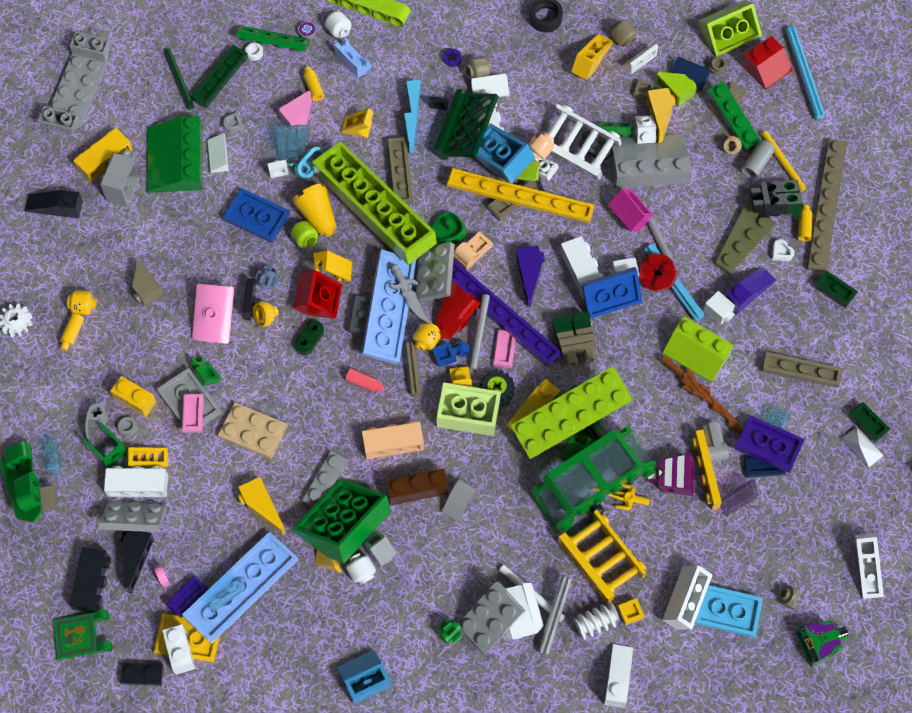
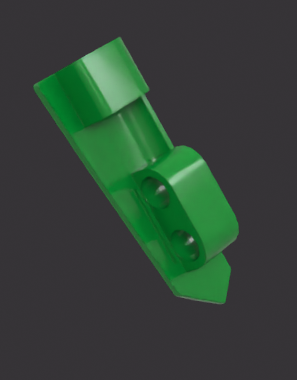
[0,441,43,523]

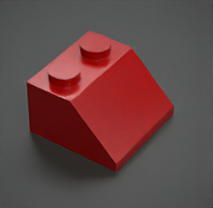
[742,36,793,90]
[293,270,343,319]

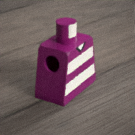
[648,454,695,496]

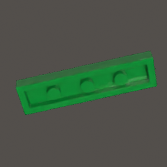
[236,25,310,52]
[707,81,760,152]

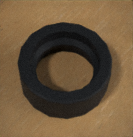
[529,0,563,33]

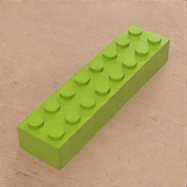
[312,141,437,265]

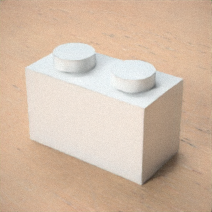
[162,624,196,675]

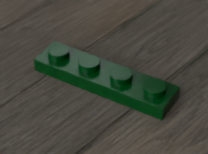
[191,45,248,108]

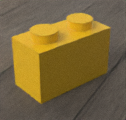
[110,376,157,418]

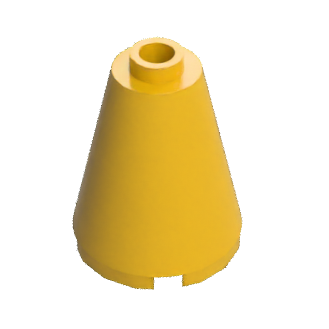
[292,183,337,237]

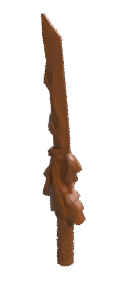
[660,355,744,435]

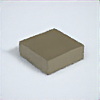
[633,79,655,100]

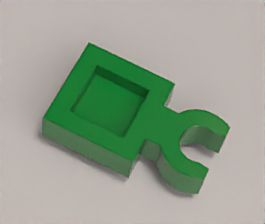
[189,355,221,386]

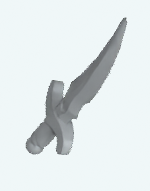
[389,264,432,323]

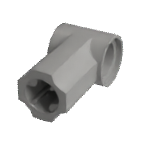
[703,422,729,462]

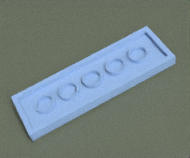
[361,249,416,365]
[182,532,298,644]

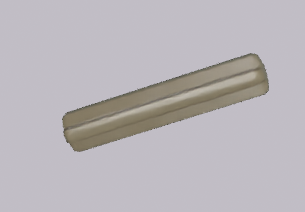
[405,342,421,396]

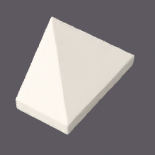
[842,427,883,468]

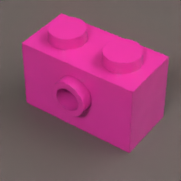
[608,189,654,232]

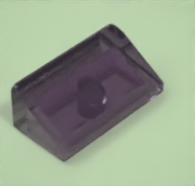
[720,479,758,516]

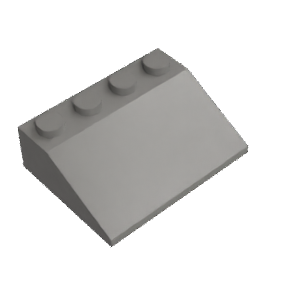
[611,134,691,188]

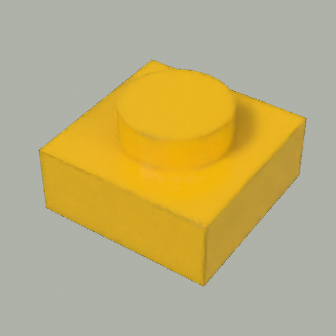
[618,598,645,626]

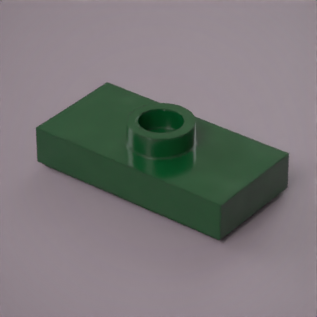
[848,401,890,443]

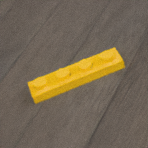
[692,430,722,510]

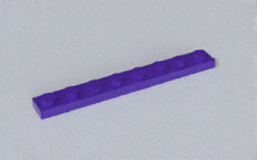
[452,259,562,367]

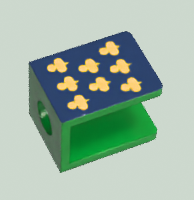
[81,422,127,468]

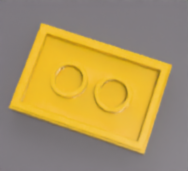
[154,613,220,663]

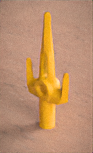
[592,484,650,511]

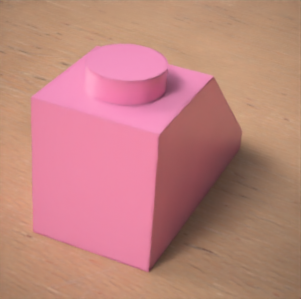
[279,91,312,133]

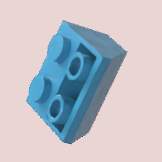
[337,650,391,705]

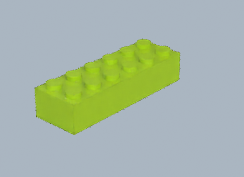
[511,366,634,459]

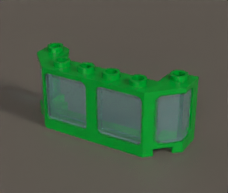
[531,426,656,533]

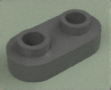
[578,131,611,161]

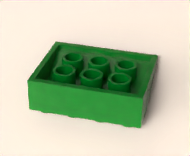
[147,116,203,193]
[292,478,391,564]

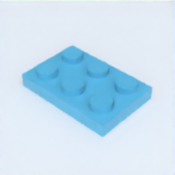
[695,585,763,638]

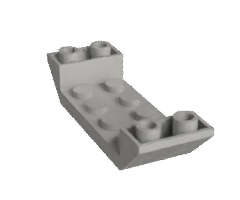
[38,31,110,131]

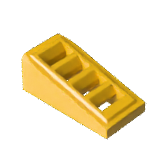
[127,447,168,469]

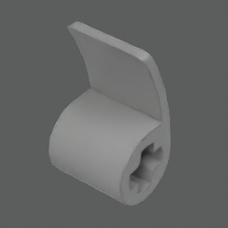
[85,404,108,445]
[442,479,477,521]

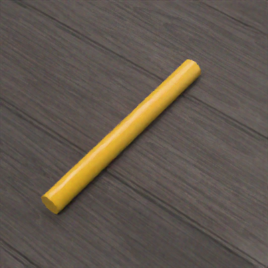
[761,131,806,192]

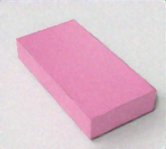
[493,329,516,368]
[182,394,204,433]

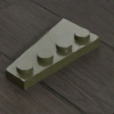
[715,201,776,276]

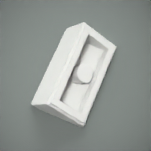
[622,44,658,74]
[471,74,509,101]
[208,133,229,173]

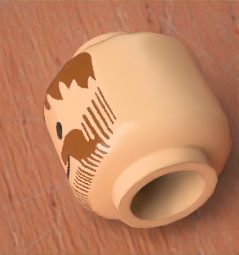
[527,132,554,160]

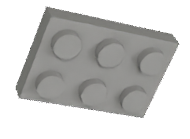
[416,242,455,302]
[157,368,222,435]
[99,501,167,532]
[458,582,526,654]

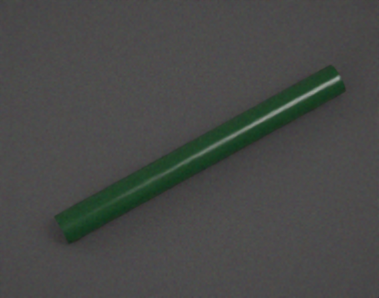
[164,48,194,110]

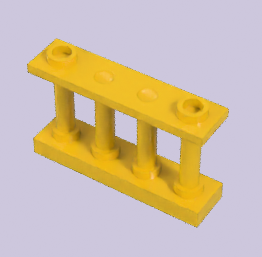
[558,510,646,605]

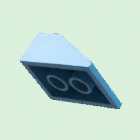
[467,124,535,184]

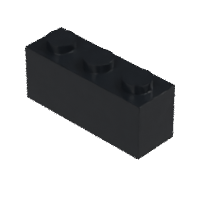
[69,547,111,613]

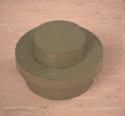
[709,57,727,75]

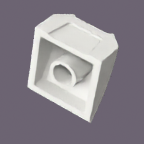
[504,583,543,640]

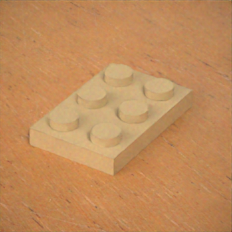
[218,402,288,459]

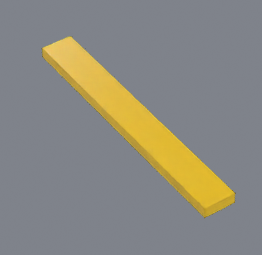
[447,168,595,224]

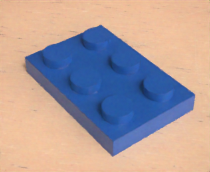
[223,188,290,243]
[581,267,643,319]

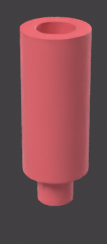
[345,368,384,393]

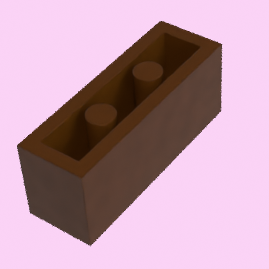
[386,468,448,506]

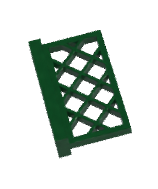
[433,89,499,160]

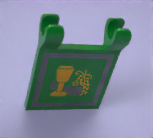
[54,609,113,660]

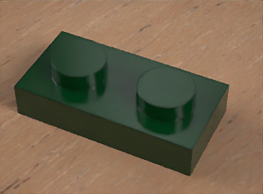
[815,270,858,308]

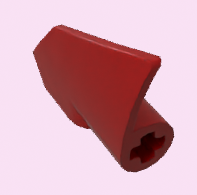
[436,281,481,339]

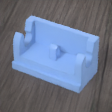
[334,38,372,78]

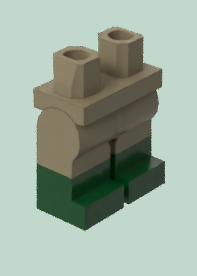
[552,311,596,367]

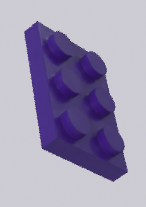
[735,415,805,473]

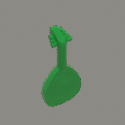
[431,212,467,245]

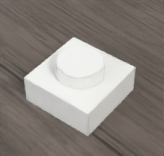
[268,160,289,178]

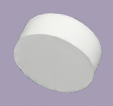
[245,42,263,61]

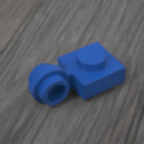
[432,341,470,368]

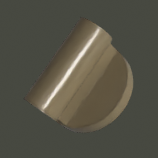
[779,585,799,610]

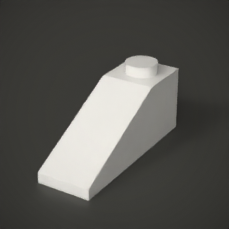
[855,533,884,599]
[604,644,633,708]

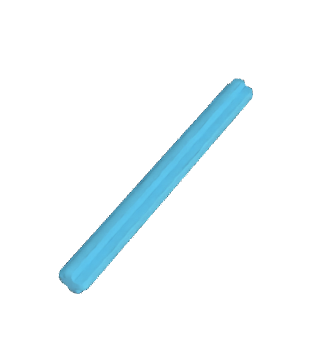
[785,26,825,120]

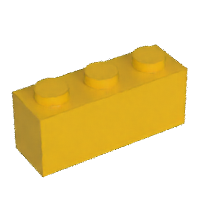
[73,128,133,183]

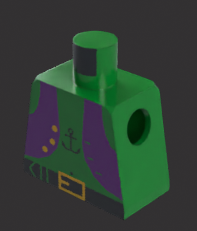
[796,621,849,667]

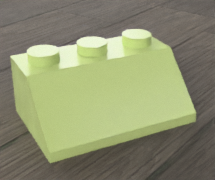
[437,383,501,436]

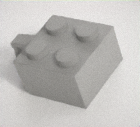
[100,149,140,207]

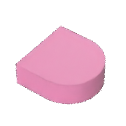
[154,565,170,587]

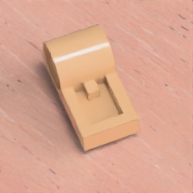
[453,231,493,270]

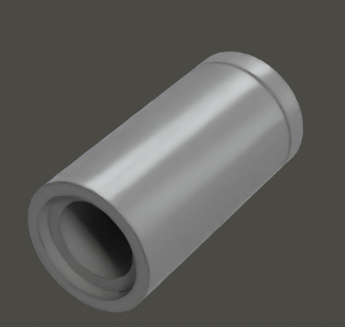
[741,140,775,180]

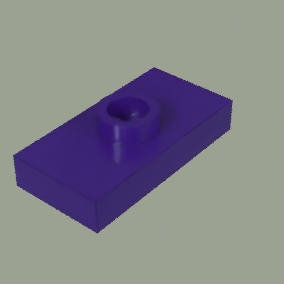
[165,576,209,618]

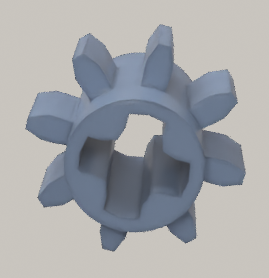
[255,266,280,289]

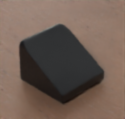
[429,96,449,110]

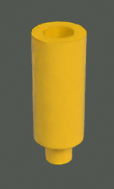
[303,67,324,101]
[798,205,812,242]
[60,313,84,351]

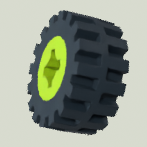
[480,370,514,407]

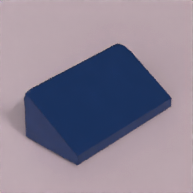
[671,57,711,90]

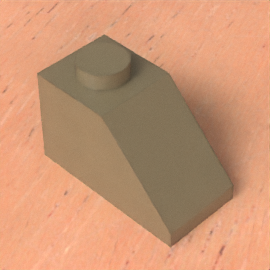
[132,261,164,307]

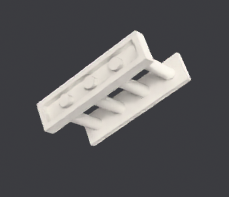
[548,104,622,180]

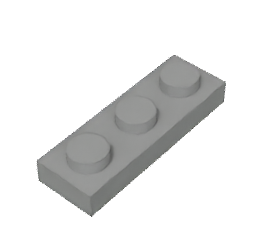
[302,451,348,507]

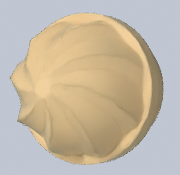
[723,136,742,155]

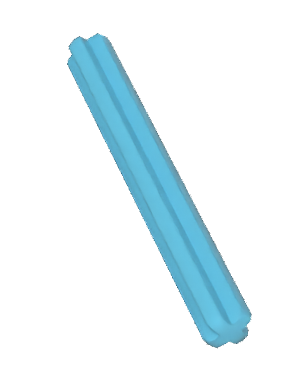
[644,244,704,321]

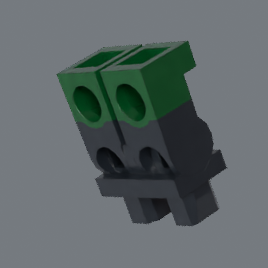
[750,180,803,218]

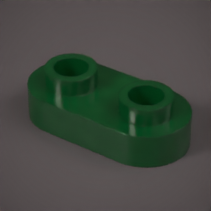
[294,320,324,355]

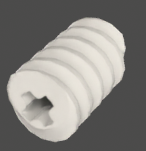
[574,602,620,640]

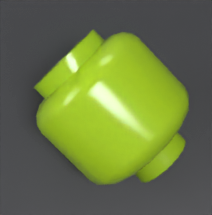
[290,221,318,249]

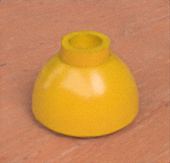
[253,301,278,328]

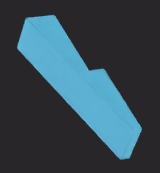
[404,79,421,153]

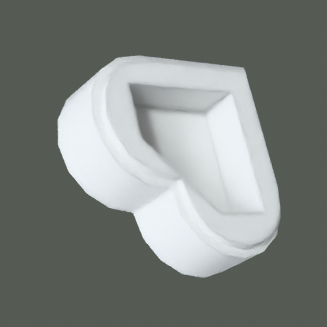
[772,239,794,261]

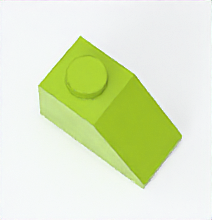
[655,72,697,107]

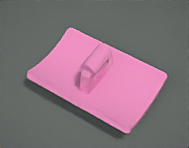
[192,284,234,343]

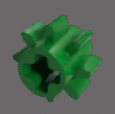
[437,619,462,644]

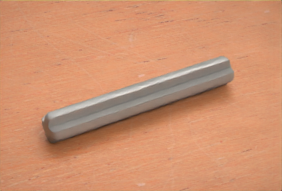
[538,576,572,655]

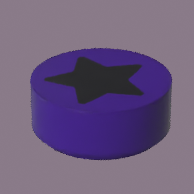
[444,49,461,67]

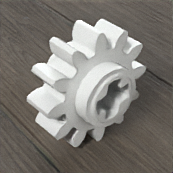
[0,303,33,337]

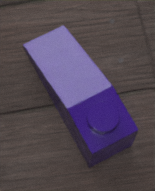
[516,245,545,307]
[725,267,777,315]

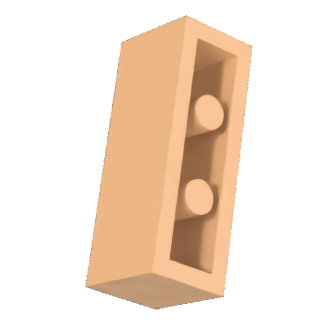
[362,421,424,459]

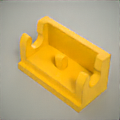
[313,250,352,282]

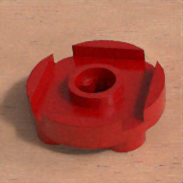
[639,254,677,292]

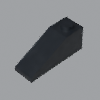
[25,190,83,218]
[121,531,154,594]

